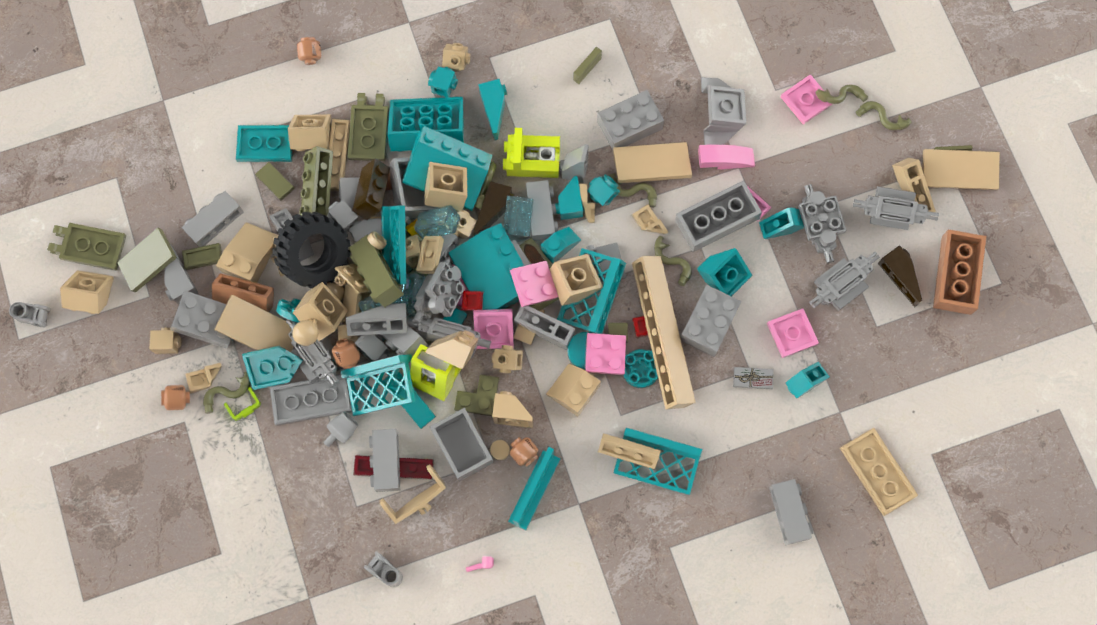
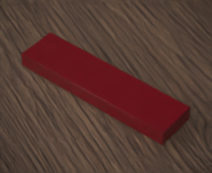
[353,455,434,480]

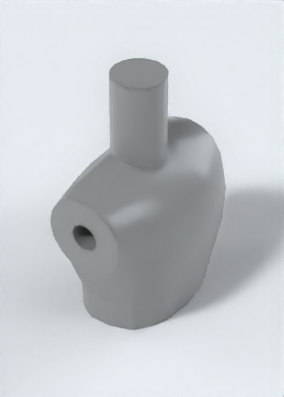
[324,412,358,447]

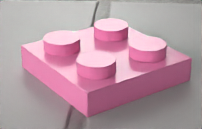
[781,75,832,125]
[510,261,558,307]
[473,309,514,349]
[767,309,819,358]
[585,333,626,375]

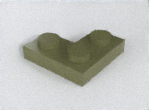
[454,375,499,416]

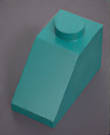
[555,176,583,220]
[759,207,804,239]
[541,227,581,264]
[785,362,830,399]

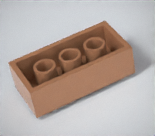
[933,229,986,315]

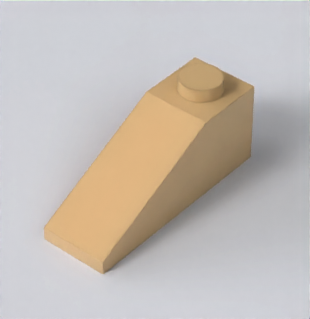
[892,158,936,212]

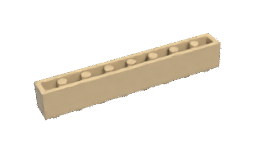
[632,256,696,410]

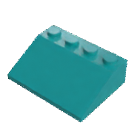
[388,97,464,152]
[402,126,493,211]
[448,223,525,310]

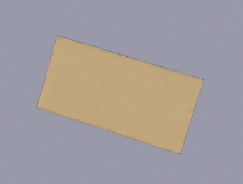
[613,142,692,183]
[923,149,1000,190]
[214,295,294,352]
[840,428,918,516]

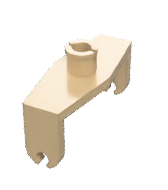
[380,465,446,524]

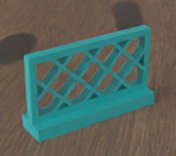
[381,205,406,284]
[557,248,626,334]
[341,354,415,416]
[613,428,703,495]
[508,447,561,531]

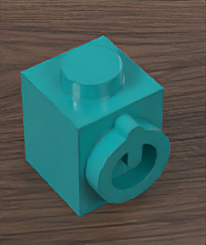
[428,66,458,97]
[587,174,620,206]

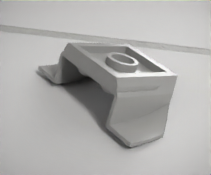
[701,77,746,145]

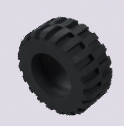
[273,211,351,288]

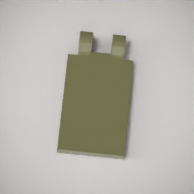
[348,93,389,161]
[47,223,126,271]

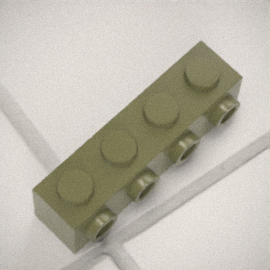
[299,146,333,217]
[349,234,404,308]

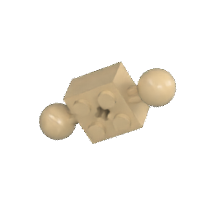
[293,281,348,346]

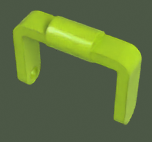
[224,387,261,421]

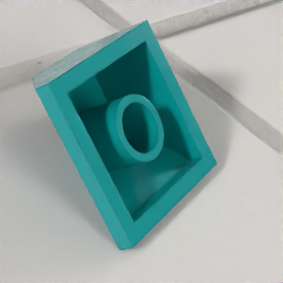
[697,248,753,297]

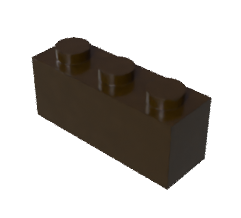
[352,158,390,220]

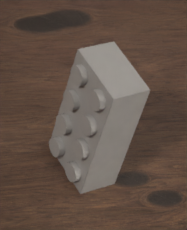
[675,180,762,252]

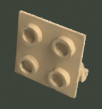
[335,264,370,294]

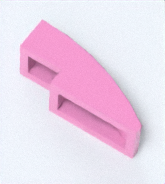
[698,145,755,170]

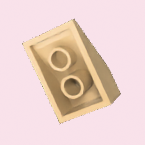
[216,222,277,283]

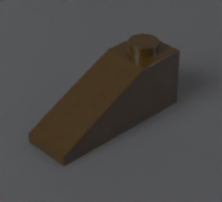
[473,181,515,236]
[878,245,922,308]

